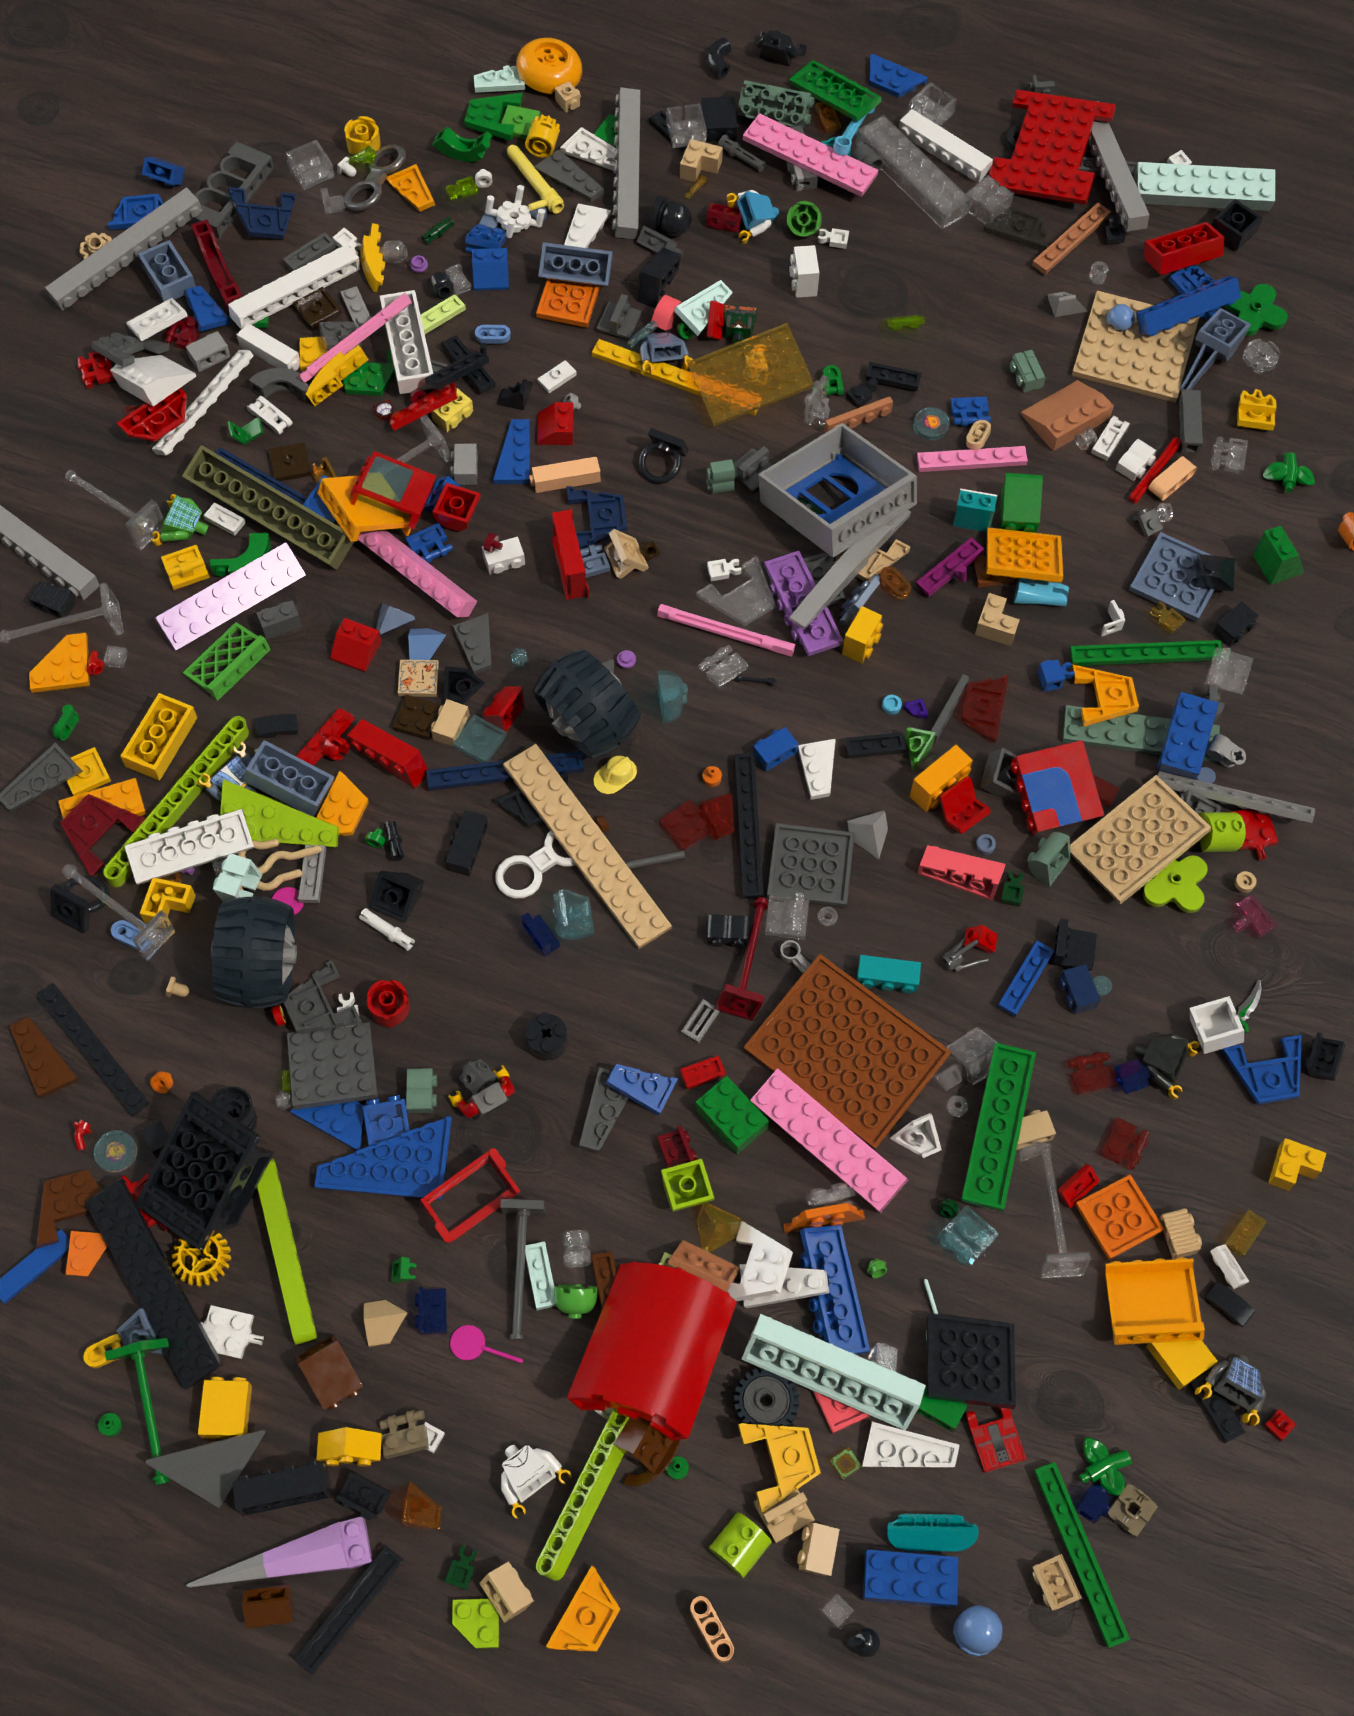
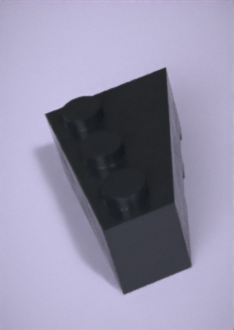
[637,247,682,309]

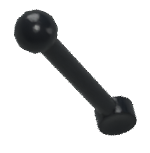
[735,674,775,686]

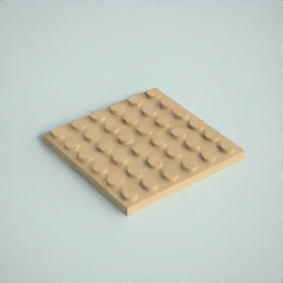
[1072,291,1199,403]

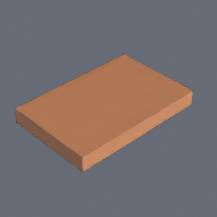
[668,1240,740,1292]

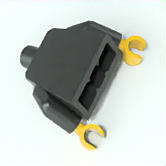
[1135,1033,1199,1100]

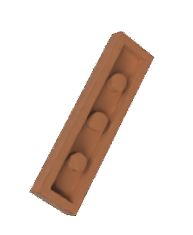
[824,396,893,433]

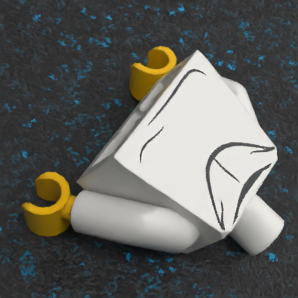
[501,1445,571,1519]

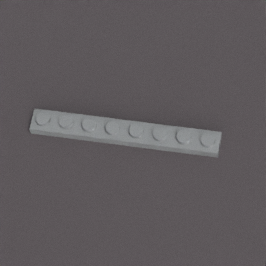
[1158,771,1315,823]

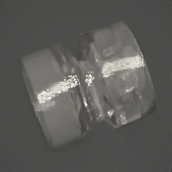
[562,1230,592,1268]

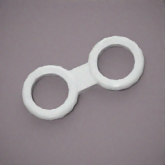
[495,831,576,899]

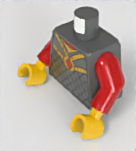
[449,1065,515,1120]

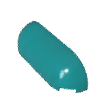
[887,1514,979,1552]

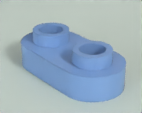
[475,325,511,344]
[111,920,150,950]

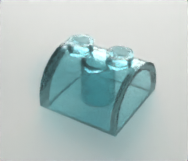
[657,670,688,723]
[552,888,595,940]

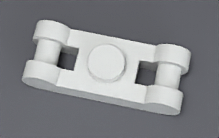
[247,396,293,435]

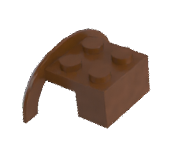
[614,1416,680,1487]

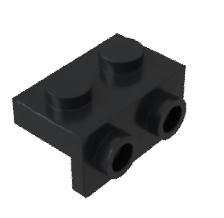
[1305,1032,1346,1081]
[335,1471,391,1520]

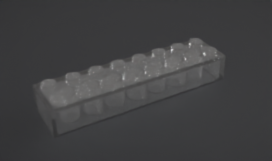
[856,115,971,229]

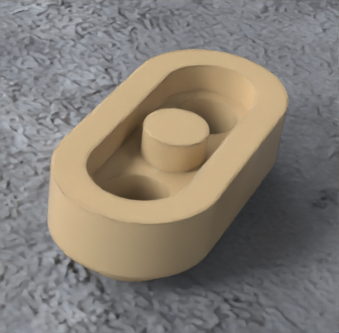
[966,420,991,450]

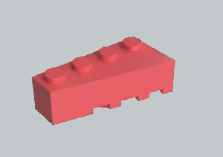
[917,845,1006,901]

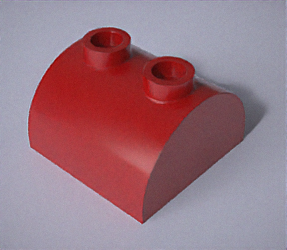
[432,483,481,531]

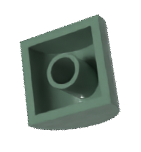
[1027,832,1071,887]

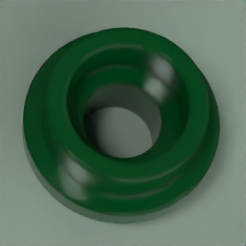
[938,1199,959,1218]

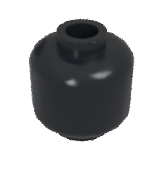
[428,272,454,299]

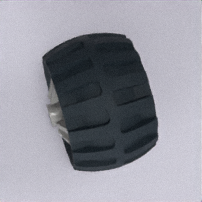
[532,648,641,759]
[211,896,297,1008]

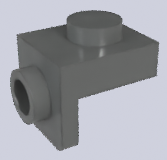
[1028,75,1055,95]
[1132,507,1163,537]

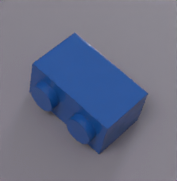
[753,727,799,772]

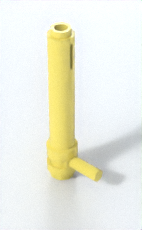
[507,145,564,214]

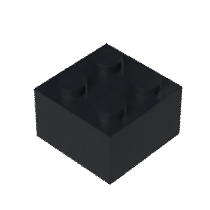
[1212,199,1263,251]

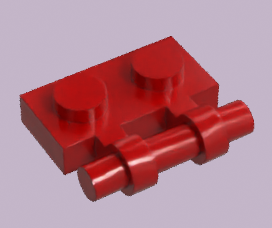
[77,351,116,389]

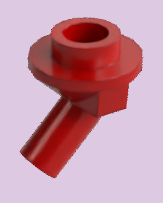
[87,651,105,676]
[73,1119,93,1151]

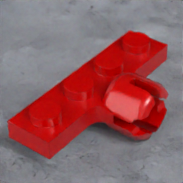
[296,708,355,766]

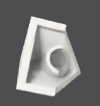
[890,1113,942,1158]

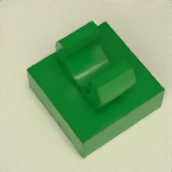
[391,1257,416,1284]

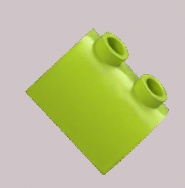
[1197,812,1246,852]
[661,1159,715,1212]
[708,1512,772,1579]

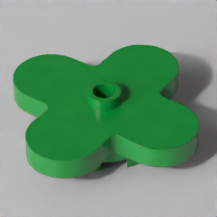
[1224,284,1288,336]

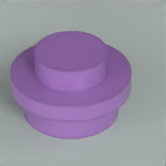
[410,255,428,273]
[617,650,636,669]

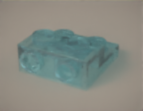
[938,1205,999,1267]

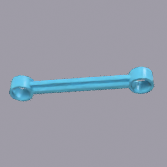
[833,108,875,155]

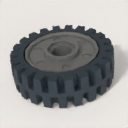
[733,1368,799,1427]

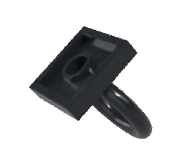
[638,428,689,484]
[50,876,110,934]

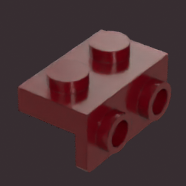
[657,1125,698,1168]

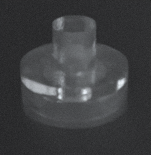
[1155,503,1173,522]

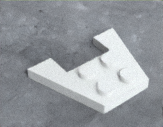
[727,1221,793,1301]

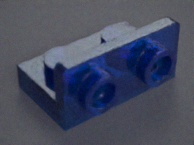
[521,912,561,957]
[415,1287,447,1335]

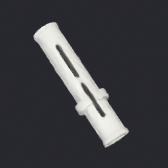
[359,908,415,951]

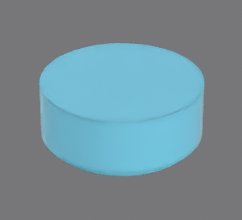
[882,695,902,715]

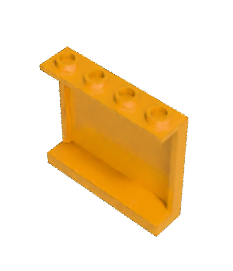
[317,474,411,542]
[1105,1257,1205,1345]

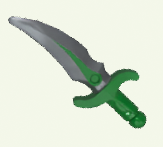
[1237,979,1261,1034]

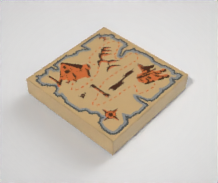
[398,660,439,697]

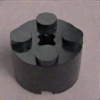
[525,1012,568,1061]

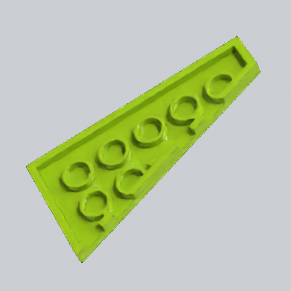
[220,779,339,847]

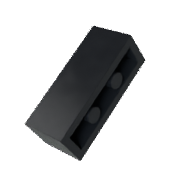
[444,810,488,876]

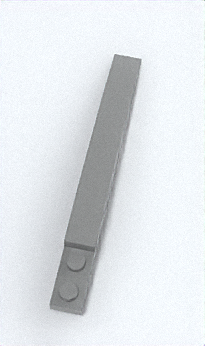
[789,510,911,629]

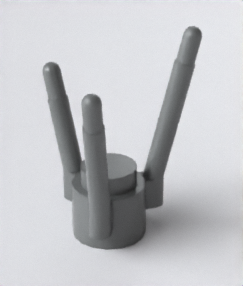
[942,938,989,972]

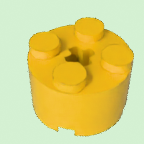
[344,116,381,158]

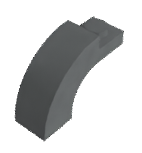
[249,368,309,402]

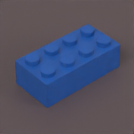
[1157,692,1219,779]
[862,1550,958,1608]

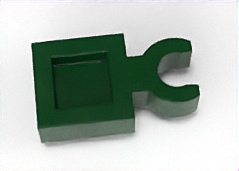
[1000,870,1025,906]
[445,1545,477,1591]

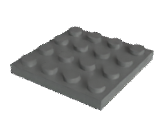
[767,823,854,907]
[287,1022,378,1110]

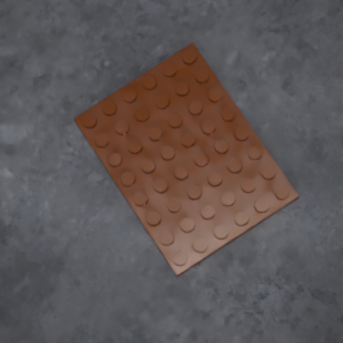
[744,954,952,1150]

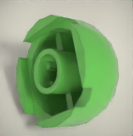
[787,201,822,237]
[554,1284,598,1318]

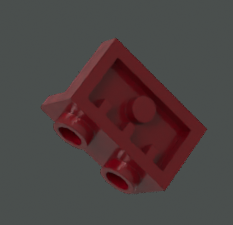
[705,203,742,233]

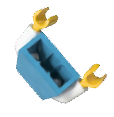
[726,190,779,244]

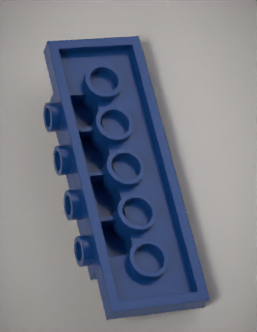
[799,1225,870,1355]

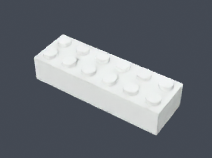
[380,290,434,394]

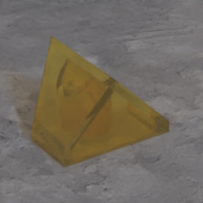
[697,1203,743,1253]

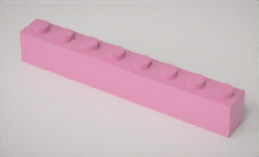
[358,530,478,617]

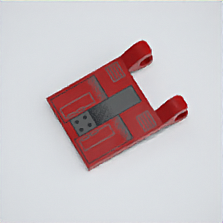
[964,1408,1027,1473]

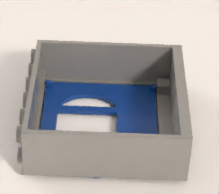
[758,423,917,557]

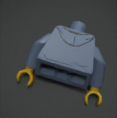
[640,333,694,376]

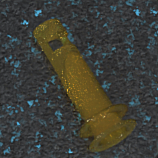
[684,174,708,199]

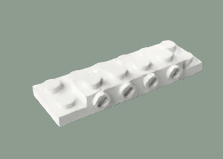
[125,809,254,885]

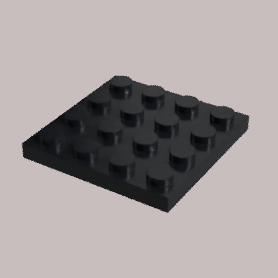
[927,1313,1016,1409]

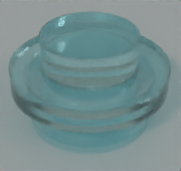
[511,648,528,667]
[1093,976,1112,996]

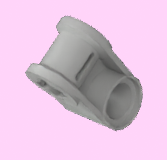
[1206,734,1246,768]

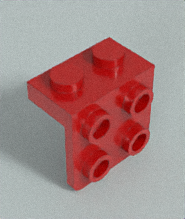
[939,776,991,835]

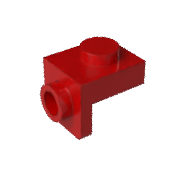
[964,925,997,953]

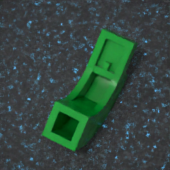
[432,126,492,162]
[210,533,271,577]

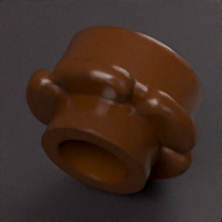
[595,815,610,834]

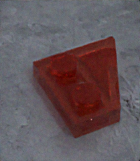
[698,793,734,840]

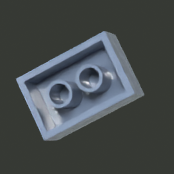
[138,240,196,302]

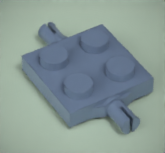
[839,574,880,625]

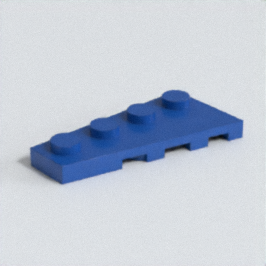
[493,419,530,484]

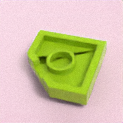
[452,1599,499,1649]

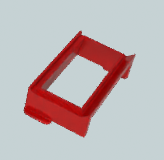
[551,508,589,600]
[420,1148,520,1244]

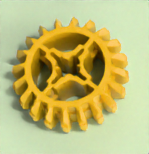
[172,1231,231,1287]

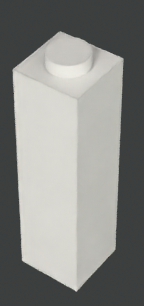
[237,323,300,371]

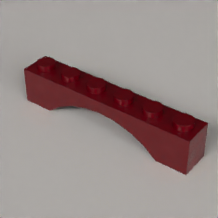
[191,219,242,315]

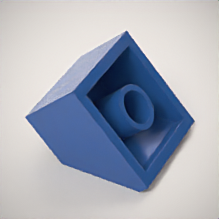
[472,248,509,291]

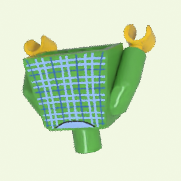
[151,494,209,546]

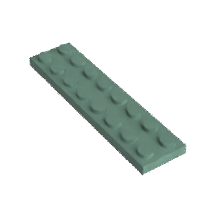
[1062,705,1220,763]

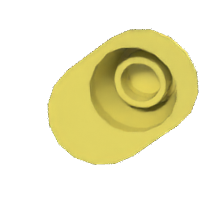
[594,756,637,794]

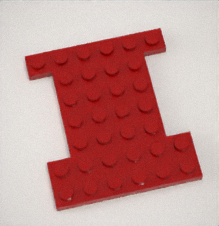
[986,90,1116,205]

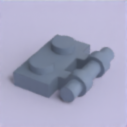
[580,544,610,578]

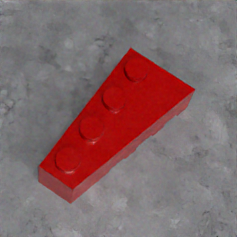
[347,719,428,789]

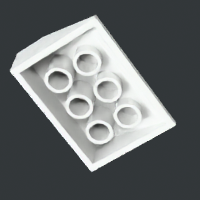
[110,355,196,406]

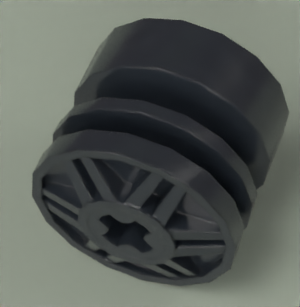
[209,1086,258,1131]

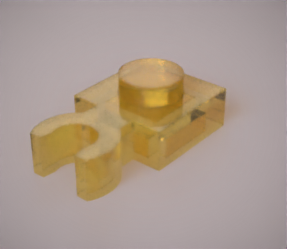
[1151,601,1186,634]

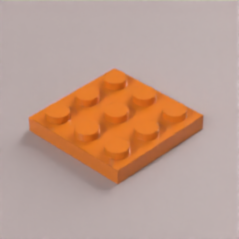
[536,279,601,328]
[1075,1174,1165,1260]

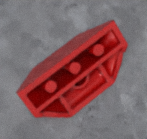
[117,388,187,442]

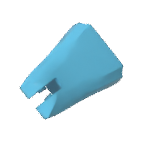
[1013,578,1069,606]

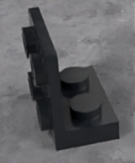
[1052,919,1097,971]

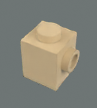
[555,81,581,113]

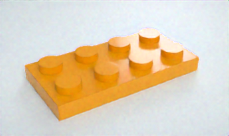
[59,778,146,824]

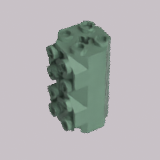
[738,80,815,128]

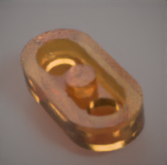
[880,567,912,599]

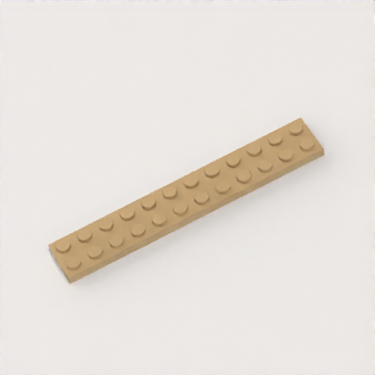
[503,744,672,949]

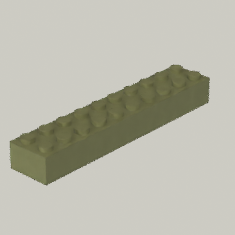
[182,445,355,570]

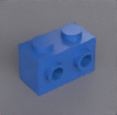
[142,157,185,187]

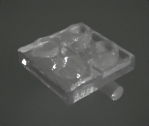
[803,375,830,426]
[1205,647,1253,695]
[765,893,809,940]
[805,1182,855,1207]

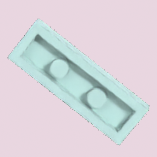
[525,1241,556,1310]

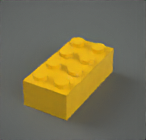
[121,693,197,781]

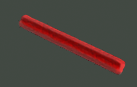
[1128,437,1182,504]

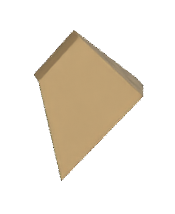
[364,1300,407,1347]

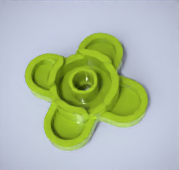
[1143,856,1208,913]

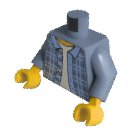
[197,742,257,801]

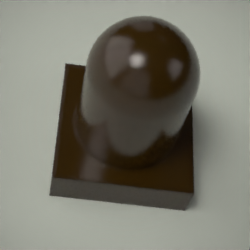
[640,541,659,561]

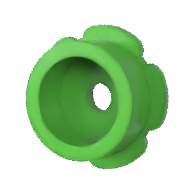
[867,1259,887,1278]

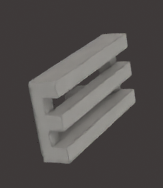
[681,999,720,1044]

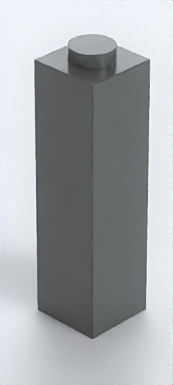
[1179,389,1203,454]

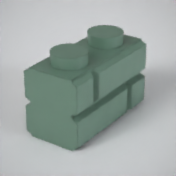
[1010,350,1046,392]

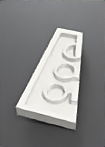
[560,127,617,170]
[564,204,611,248]
[739,1264,829,1308]
[862,1422,960,1467]

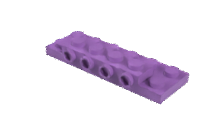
[764,551,844,656]

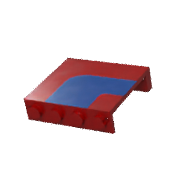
[1011,740,1104,835]

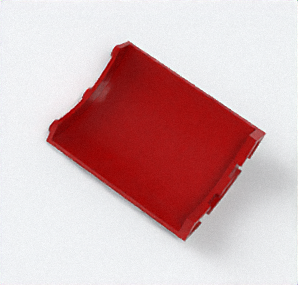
[567,1261,737,1441]

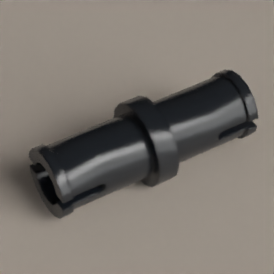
[384,821,404,861]

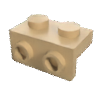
[1033,1554,1082,1611]

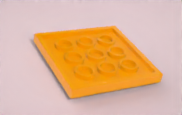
[986,527,1063,583]

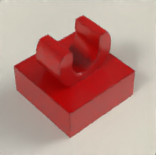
[1263,1408,1297,1442]

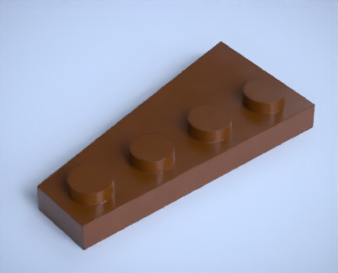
[9,1017,79,1098]

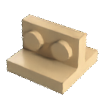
[604,529,649,579]
[753,1489,815,1544]

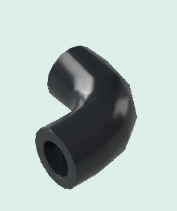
[706,37,731,79]

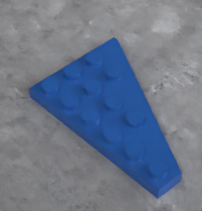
[314,1116,452,1200]

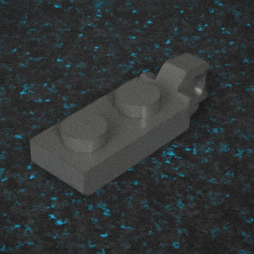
[636,225,684,258]

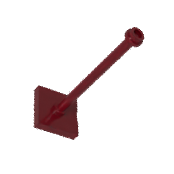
[714,897,768,1021]

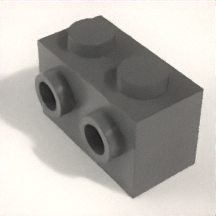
[257,600,302,640]

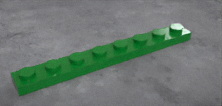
[1070,640,1224,666]
[1034,1462,1130,1649]

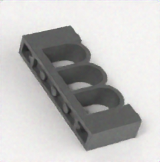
[186,141,274,239]

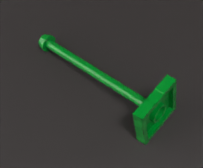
[104,1338,169,1485]

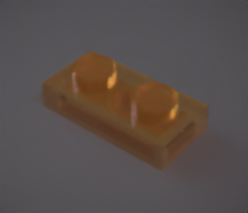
[814,102,841,133]

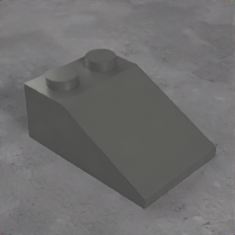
[980,748,1022,803]

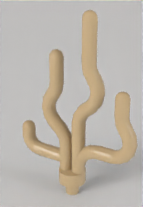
[237,839,322,891]

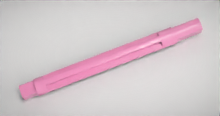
[300,293,412,383]
[657,604,795,657]

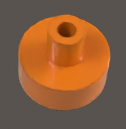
[702,766,722,787]
[150,1071,173,1094]

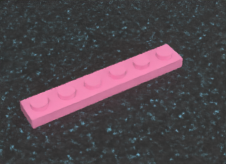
[917,446,1028,472]

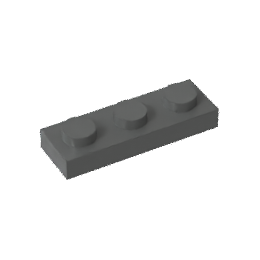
[283,232,336,271]

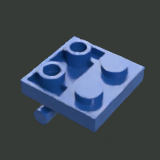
[465,224,508,253]

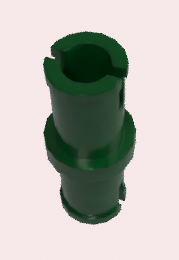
[421,216,455,245]

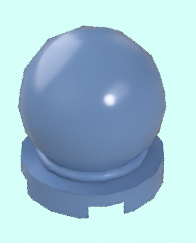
[953,1605,1003,1657]

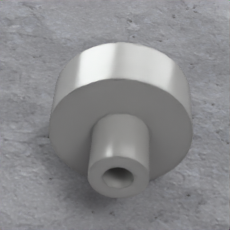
[563,393,581,410]

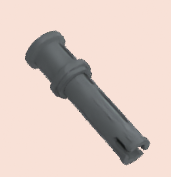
[717,135,766,172]

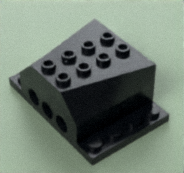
[136,1092,274,1250]

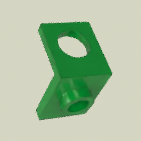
[227,418,263,445]

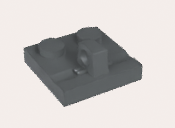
[318,321,362,351]

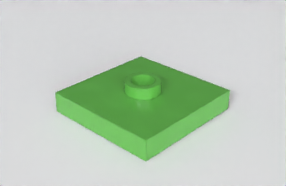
[501,105,540,139]

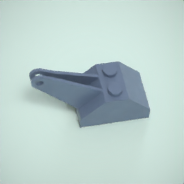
[1179,308,1251,393]

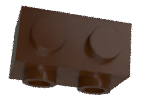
[242,1584,294,1628]

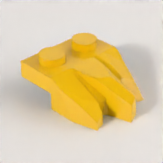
[1237,389,1277,431]

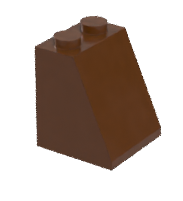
[295,1334,363,1410]

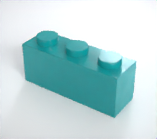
[857,955,921,994]

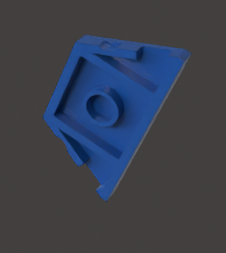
[869,53,928,98]
[108,194,164,230]
[290,1101,364,1151]

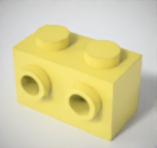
[431,388,473,432]

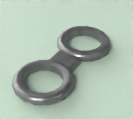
[344,144,406,211]

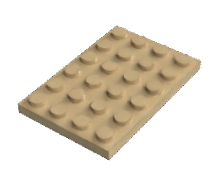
[1070,775,1211,905]

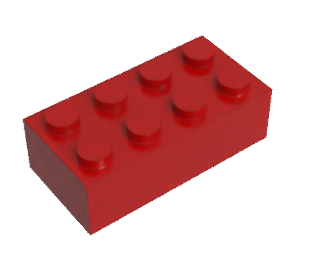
[1144,222,1224,275]

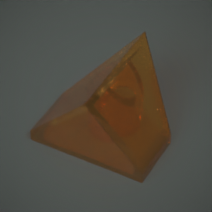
[402,1481,442,1529]

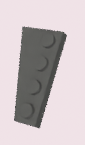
[534,150,604,202]
[0,743,83,812]
[578,1067,628,1153]

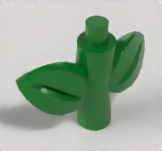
[1263,452,1315,493]
[1079,1437,1132,1495]

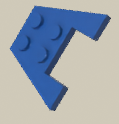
[1221,1035,1302,1105]

